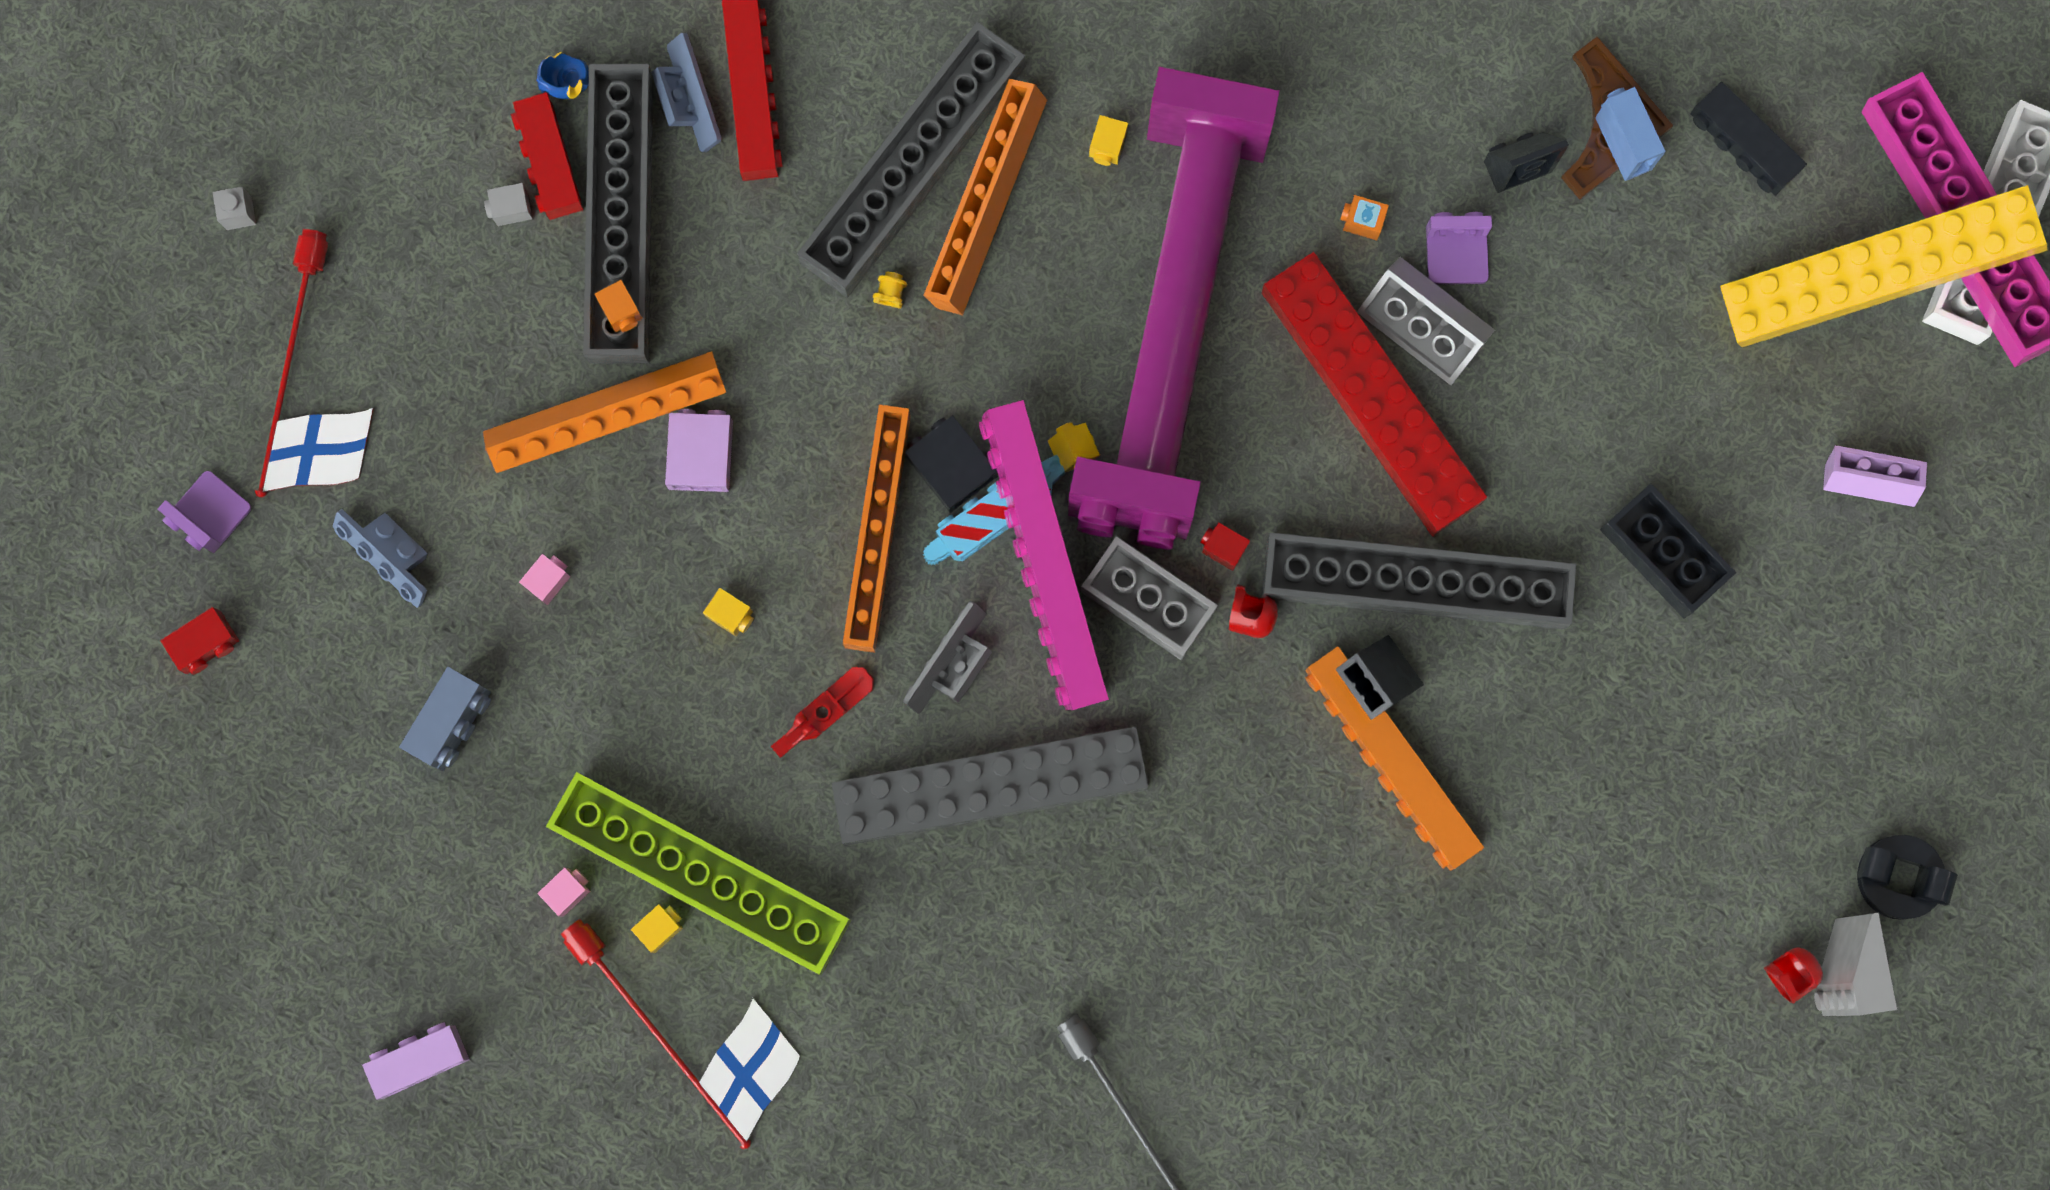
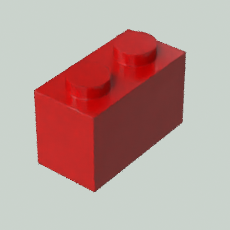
[160,607,239,675]

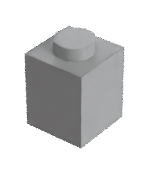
[484,183,533,226]
[213,187,256,230]

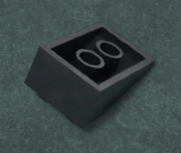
[1484,132,1569,193]

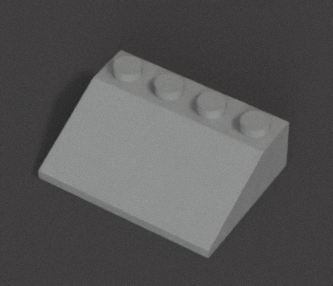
[1814,913,1897,1016]

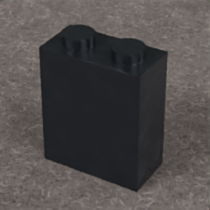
[905,415,998,513]
[1335,635,1424,720]

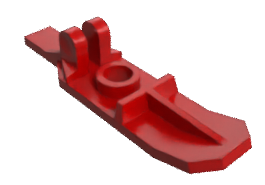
[770,667,874,758]

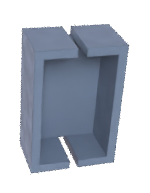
[399,667,491,771]

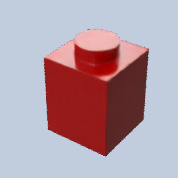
[1200,522,1250,571]

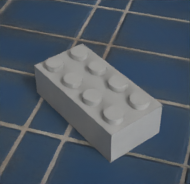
[1081,537,1218,660]

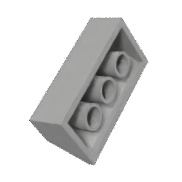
[1357,257,1495,385]

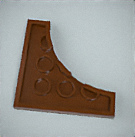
[1561,37,1673,200]

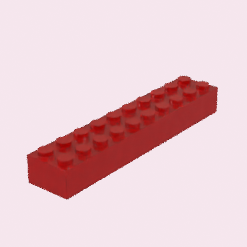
[1261,252,1487,537]

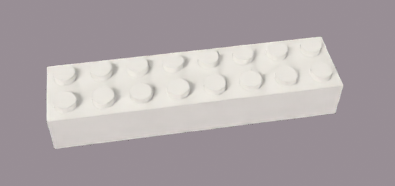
[1922,100,2050,345]

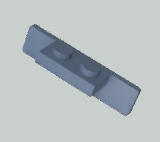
[651,33,721,152]
[333,509,428,608]

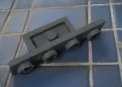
[903,601,992,714]

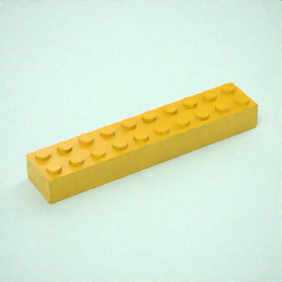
[1720,185,2048,347]

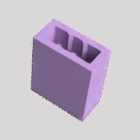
[665,409,733,492]

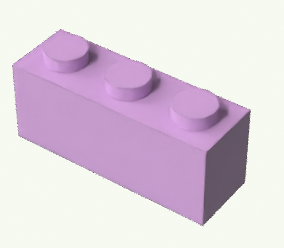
[1823,445,1927,507]
[362,1022,469,1100]

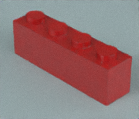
[511,92,584,220]

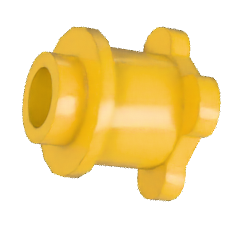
[873,271,907,309]

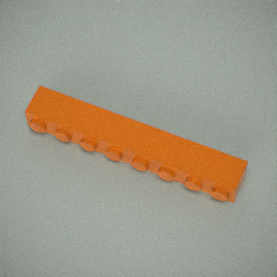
[923,79,1047,315]
[483,351,726,473]
[843,405,911,653]
[1305,646,1484,871]

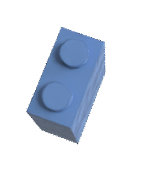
[1595,87,1666,181]

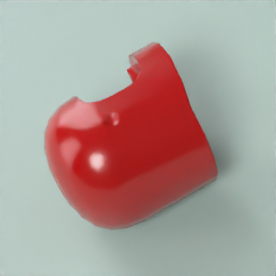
[1228,584,1278,638]
[1764,947,1823,1004]

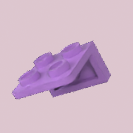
[1426,212,1492,284]
[157,471,251,553]

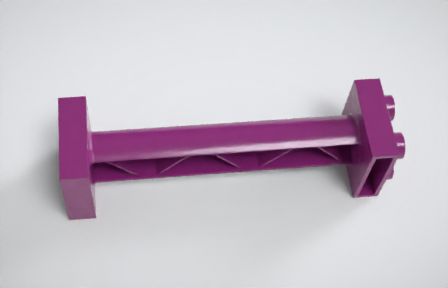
[1068,67,1280,550]

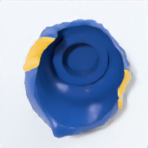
[537,52,589,99]

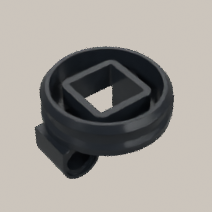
[1857,835,1958,920]

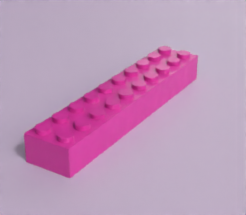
[1862,72,2050,367]
[979,400,1109,710]

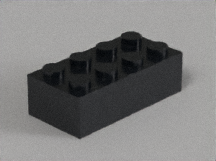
[1600,483,1736,619]

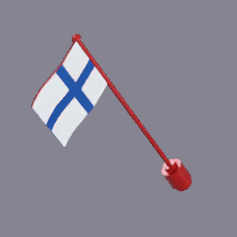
[255,229,374,498]
[561,919,800,1149]

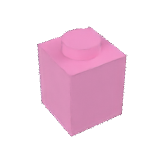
[519,554,570,605]
[537,868,590,917]

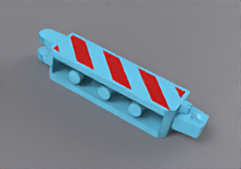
[923,455,1066,566]

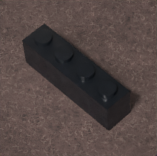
[1690,81,1807,196]

